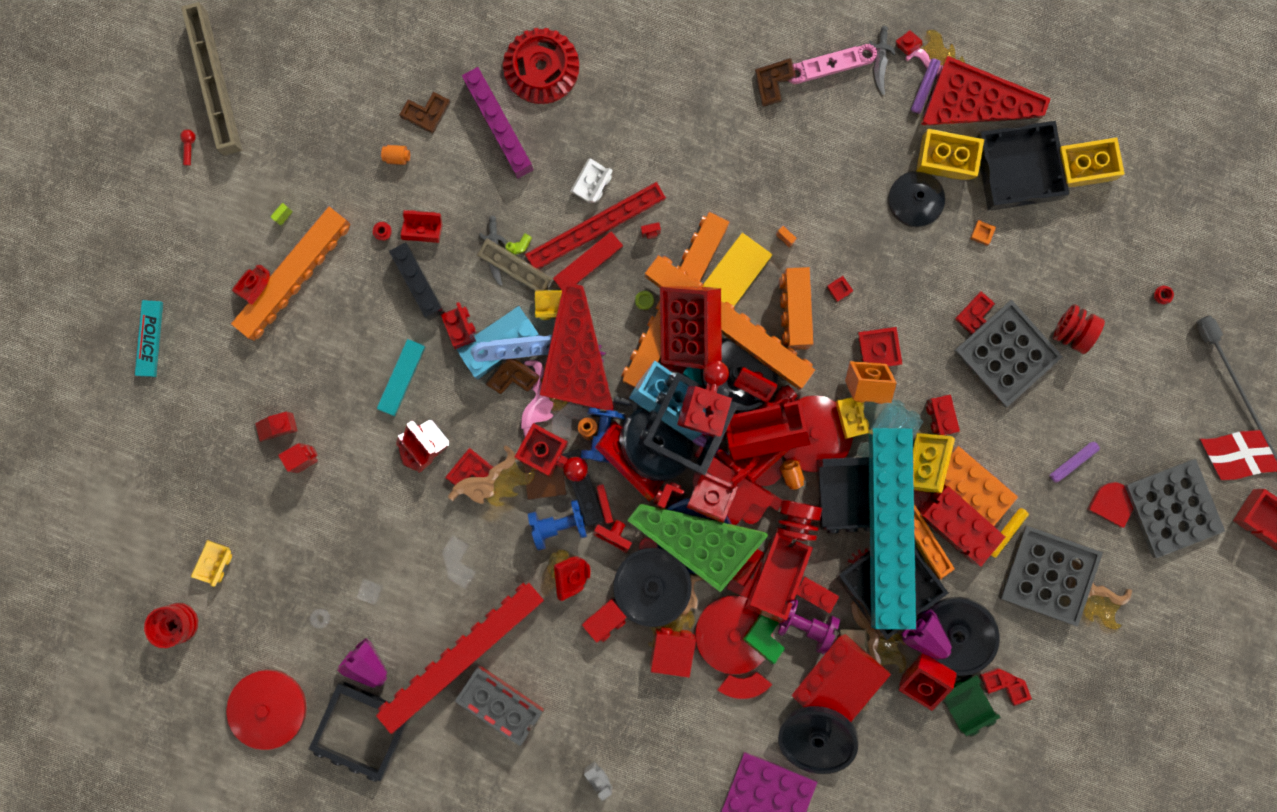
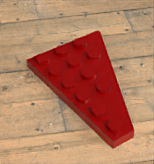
[921,56,1051,125]
[540,282,614,411]

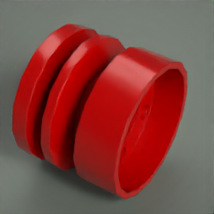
[1053,304,1105,355]
[776,500,822,541]
[144,603,198,649]

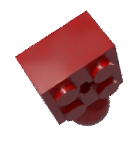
[677,361,732,437]
[514,423,588,482]

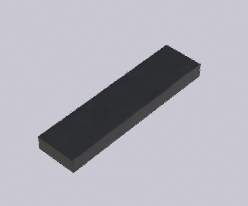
[563,448,605,527]

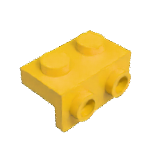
[191,540,232,587]

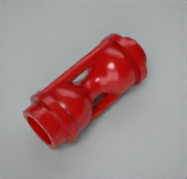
[757,385,797,409]

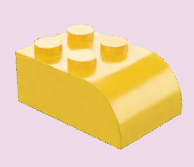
[916,129,984,180]
[1060,137,1125,187]

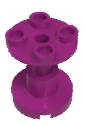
[777,600,840,655]

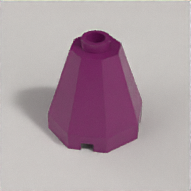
[901,609,952,660]
[337,638,387,688]

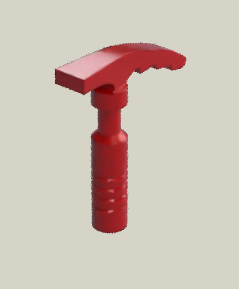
[716,449,757,486]

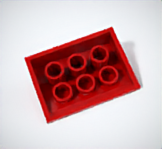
[660,286,722,369]
[791,634,891,722]

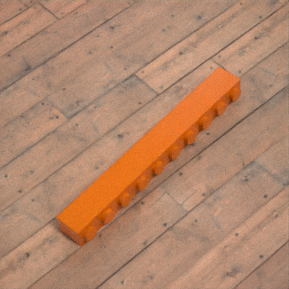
[621,212,730,388]
[644,255,815,390]

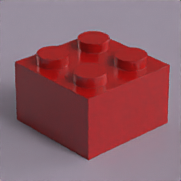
[898,653,957,711]

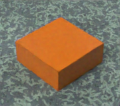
[970,220,996,246]
[776,226,797,248]

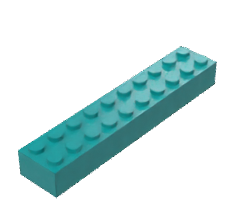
[869,428,916,629]

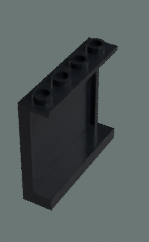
[817,457,870,533]

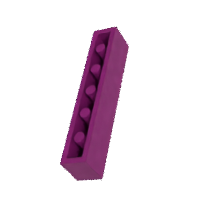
[461,67,534,179]

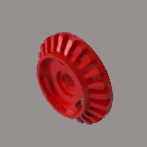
[503,28,580,104]

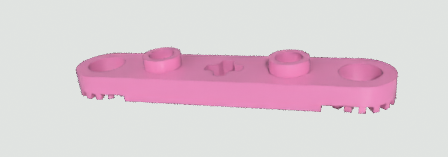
[788,44,877,84]

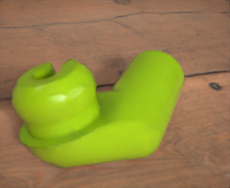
[505,233,532,255]

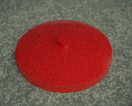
[782,396,853,472]
[695,595,773,674]
[226,670,307,750]

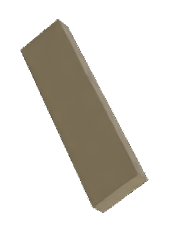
[477,238,552,291]

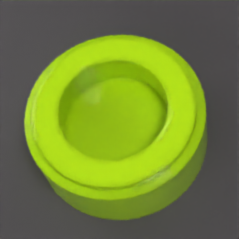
[635,291,654,311]

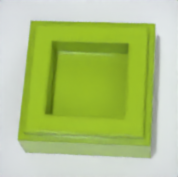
[271,203,293,226]

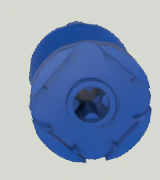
[580,408,625,463]
[528,500,587,551]

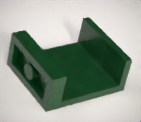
[943,674,1001,737]

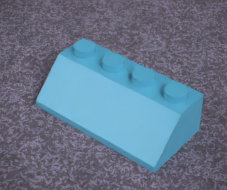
[457,306,540,380]
[629,361,706,440]

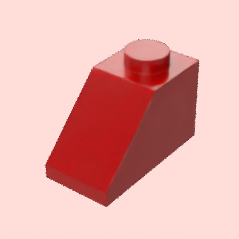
[255,411,298,442]

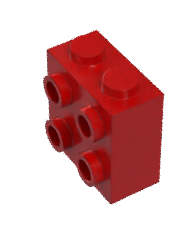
[650,627,696,678]

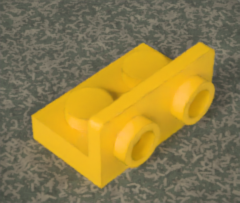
[535,290,562,320]
[835,397,869,439]

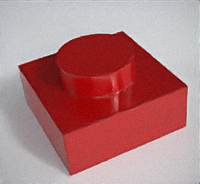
[895,30,923,56]
[641,222,661,239]

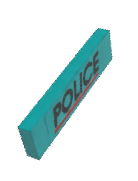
[135,300,163,377]

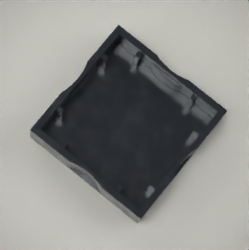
[976,120,1069,211]
[835,549,949,640]

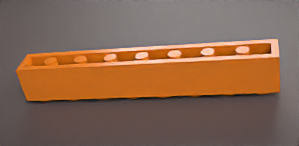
[231,206,351,341]

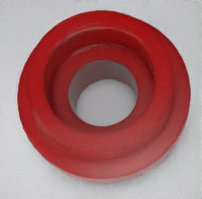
[373,222,392,241]
[1154,285,1174,305]

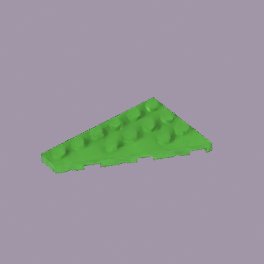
[627,504,768,592]

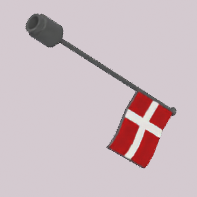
[1196,315,1277,480]

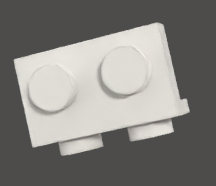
[570,158,613,203]

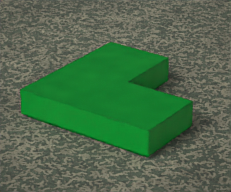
[743,615,785,664]

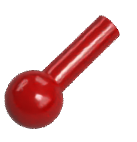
[180,129,196,166]

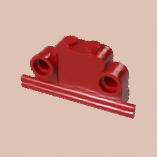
[693,446,782,525]

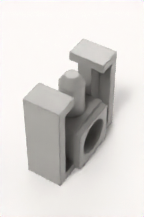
[584,761,613,801]

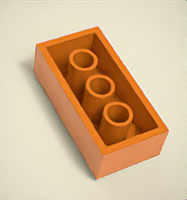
[779,267,813,350]
[944,446,1018,526]

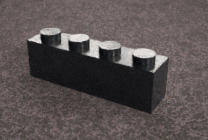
[389,242,445,321]

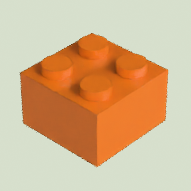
[845,361,897,404]

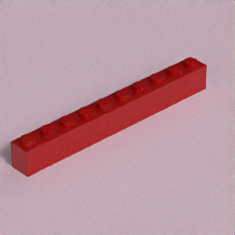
[376,582,544,734]

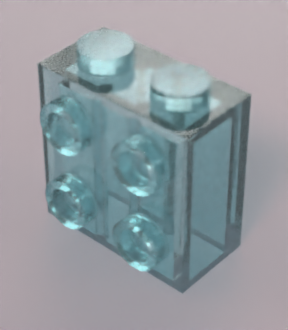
[868,399,924,436]

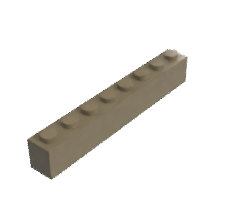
[181,2,242,156]

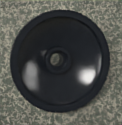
[888,171,945,227]

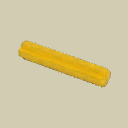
[990,508,1029,558]

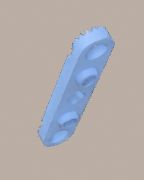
[471,335,552,362]

